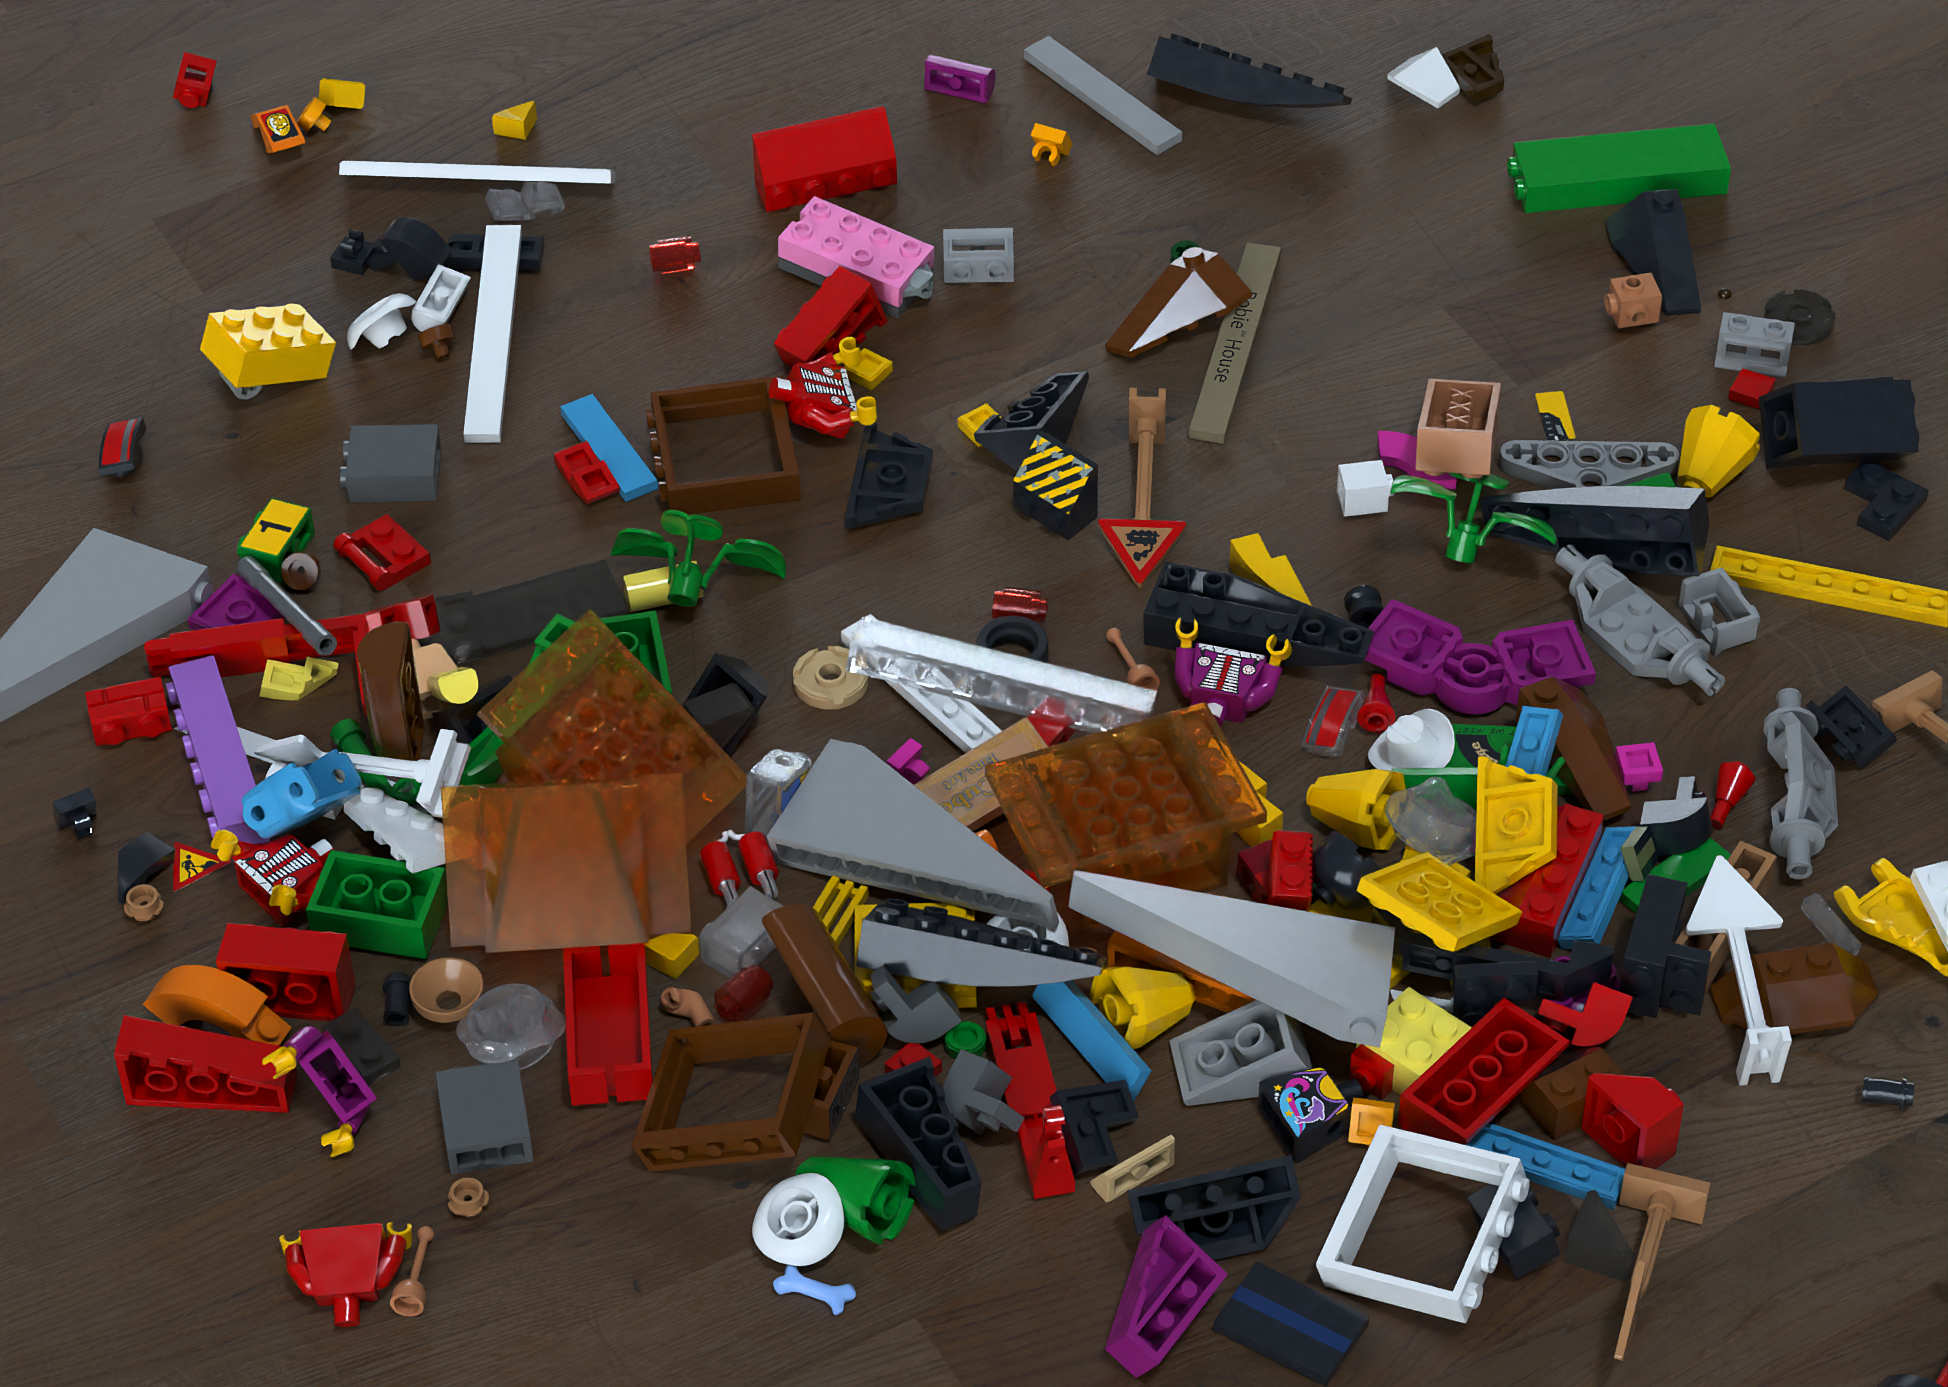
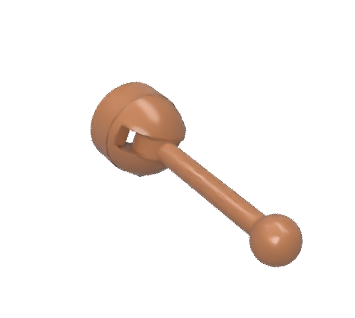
[1106,628,1160,698]
[390,1226,434,1317]

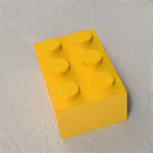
[200,303,336,388]

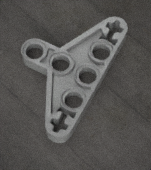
[1499,440,1680,489]

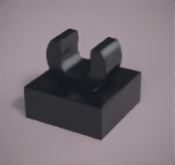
[330,229,374,276]
[53,787,96,839]

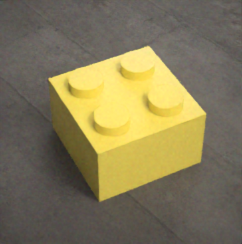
[1356,987,1471,1095]

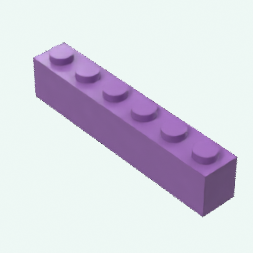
[165,655,270,844]

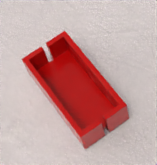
[563,941,653,1106]

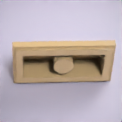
[1090,1135,1175,1203]

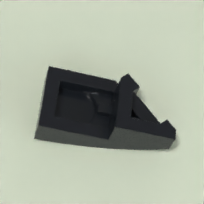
[117,832,175,903]

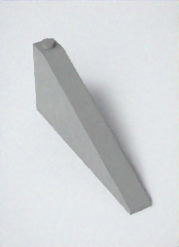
[0,528,213,722]
[767,739,1059,928]
[1068,870,1395,1047]

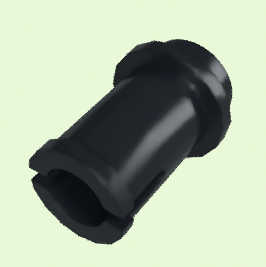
[382,972,411,1026]
[1862,1076,1915,1110]

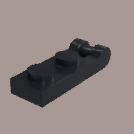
[443,234,545,272]

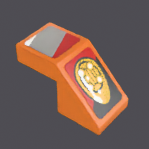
[250,105,305,153]

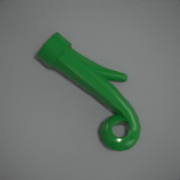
[330,718,418,807]

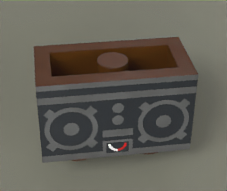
[803,1040,860,1140]

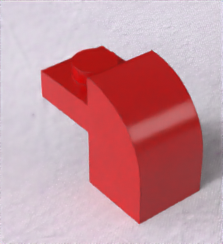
[365,594,442,639]
[1537,982,1633,1047]

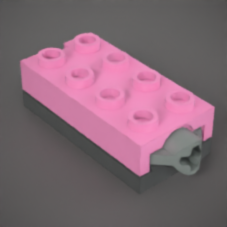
[778,196,934,319]

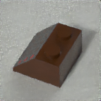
[1517,1046,1625,1140]

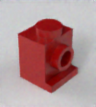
[173,52,217,108]

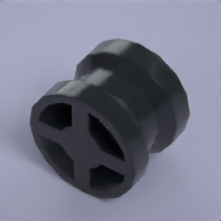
[1344,585,1384,629]

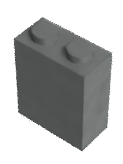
[340,424,442,503]
[436,1059,534,1175]

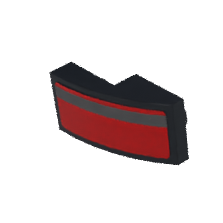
[98,416,147,477]

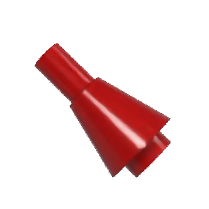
[1357,674,1396,733]
[1711,761,1756,829]

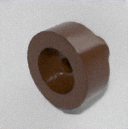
[418,324,456,359]
[281,551,321,590]

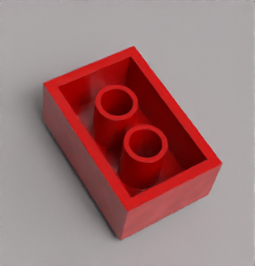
[216,923,356,1023]

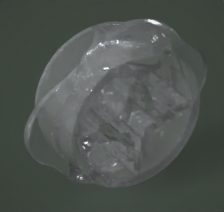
[1385,776,1477,866]
[456,984,566,1070]

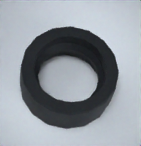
[976,616,1049,687]

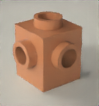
[1604,273,1662,328]

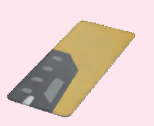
[1535,391,1576,441]

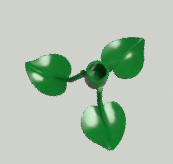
[1390,473,1557,563]
[611,510,786,607]

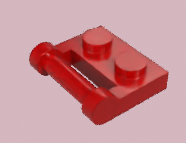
[333,514,431,591]

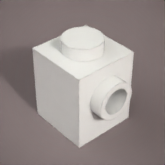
[1337,460,1394,517]

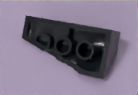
[1605,189,1701,316]
[974,371,1089,471]

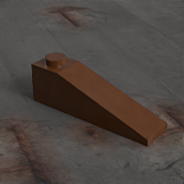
[1105,247,1252,358]
[1516,676,1631,821]

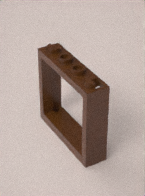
[645,375,801,515]
[632,1012,831,1172]

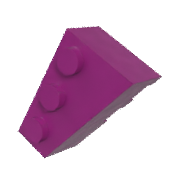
[1105,1215,1228,1378]

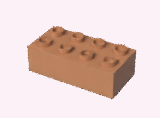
[1416,379,1501,478]

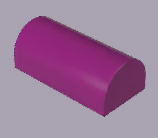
[924,55,996,104]

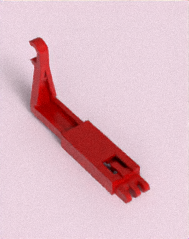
[144,613,367,716]
[985,1001,1075,1199]

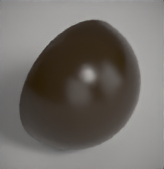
[1718,288,1732,299]

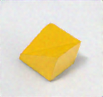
[318,78,365,109]
[492,101,537,140]
[644,933,700,980]

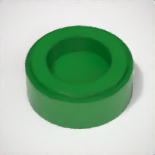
[945,1021,986,1060]

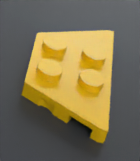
[1475,756,1558,894]

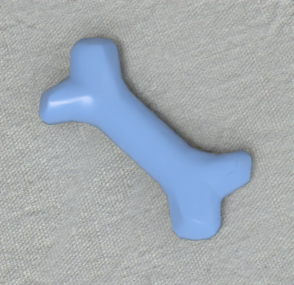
[773,1265,856,1315]

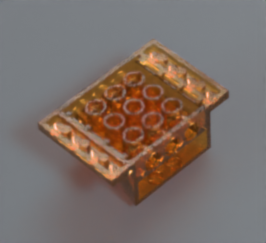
[477,609,752,888]
[985,702,1267,929]
[441,772,692,953]

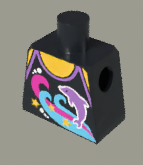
[1258,1067,1364,1163]

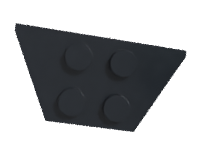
[845,422,933,529]

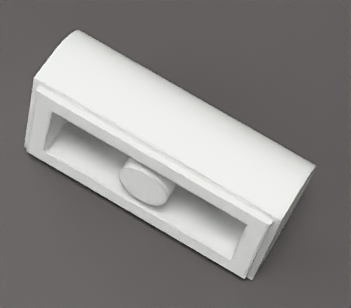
[411,264,471,332]

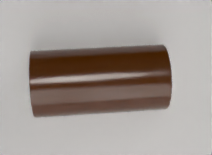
[357,622,425,783]
[761,903,887,1067]

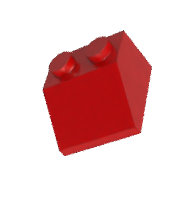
[1581,1073,1684,1169]

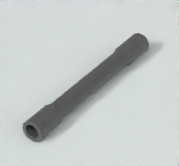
[236,556,337,656]

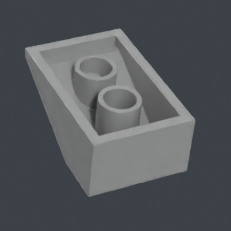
[1169,1000,1312,1106]

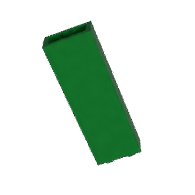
[1507,124,1731,213]

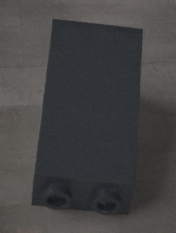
[1759,380,1919,469]

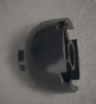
[1312,831,1381,910]

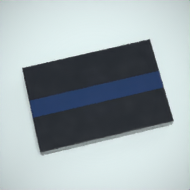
[1213,1261,1369,1387]

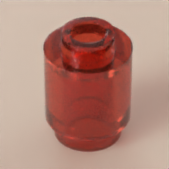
[649,235,701,274]
[992,587,1048,624]
[714,965,773,1022]

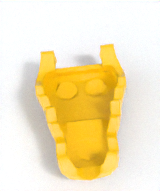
[1834,858,1948,977]

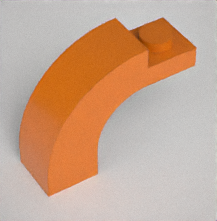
[142,965,291,1046]

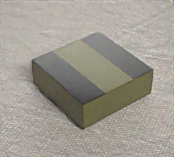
[1621,826,1658,881]

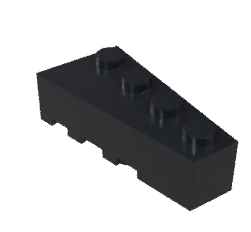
[855,1057,982,1231]

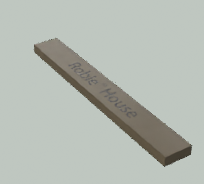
[1189,242,1281,444]

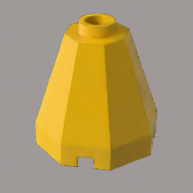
[1678,405,1760,498]
[1306,769,1408,850]
[1089,967,1195,1049]

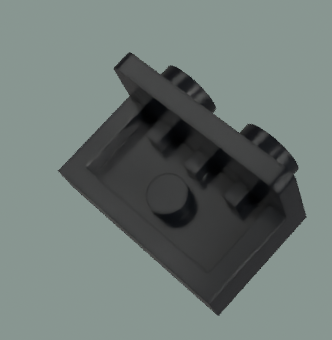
[1805,685,1897,770]

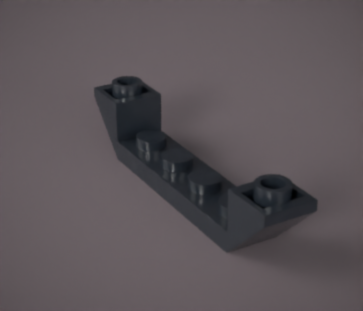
[1371,906,1615,1002]

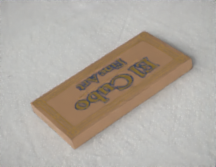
[914,717,1067,832]

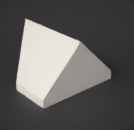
[1387,47,1460,108]

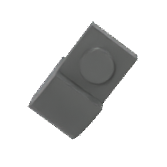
[870,965,962,1043]
[943,1049,1024,1135]

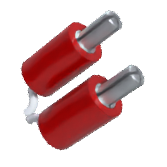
[700,830,779,909]

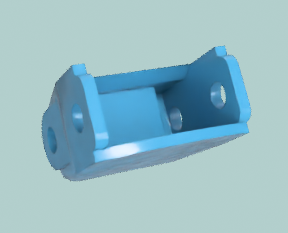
[241,749,361,839]

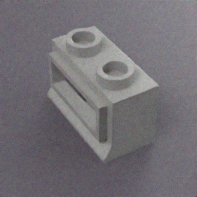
[943,228,1014,283]
[1714,312,1795,378]
[1679,567,1760,656]

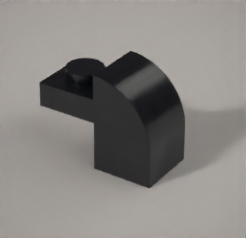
[366,217,452,281]
[1640,776,1713,856]

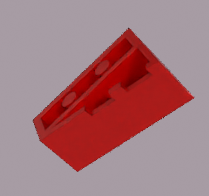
[774,265,888,367]

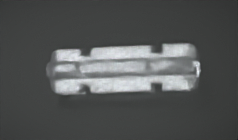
[1801,893,1861,956]

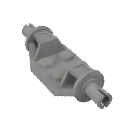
[1555,545,1725,696]
[1763,688,1838,880]

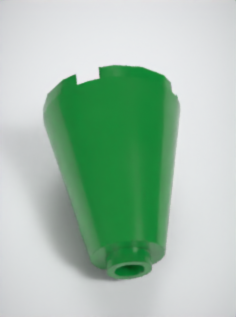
[795,1156,915,1244]

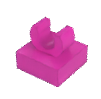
[886,738,930,785]
[1615,742,1663,792]

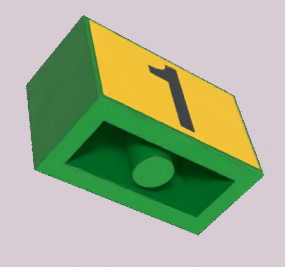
[237,498,315,583]

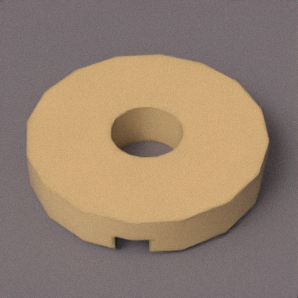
[793,646,868,710]

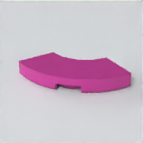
[1377,431,1457,489]

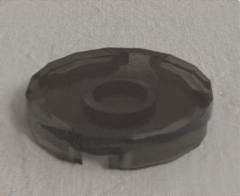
[1763,289,1836,346]

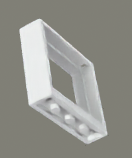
[1316,1125,1529,1324]

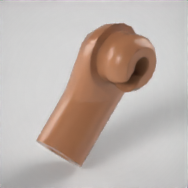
[660,987,716,1027]

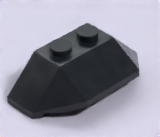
[1126,1155,1301,1260]

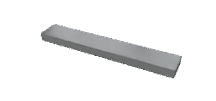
[1024,36,1182,155]

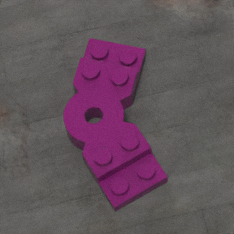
[1365,599,1596,714]

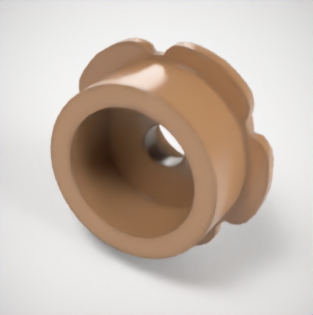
[124,884,164,921]
[448,1178,489,1217]

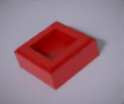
[1728,368,1776,409]

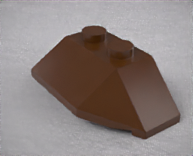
[1710,942,1879,1035]

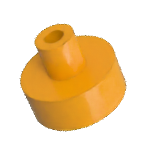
[296,97,331,132]

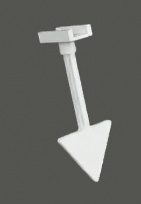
[254,729,471,818]
[1685,855,1792,1086]

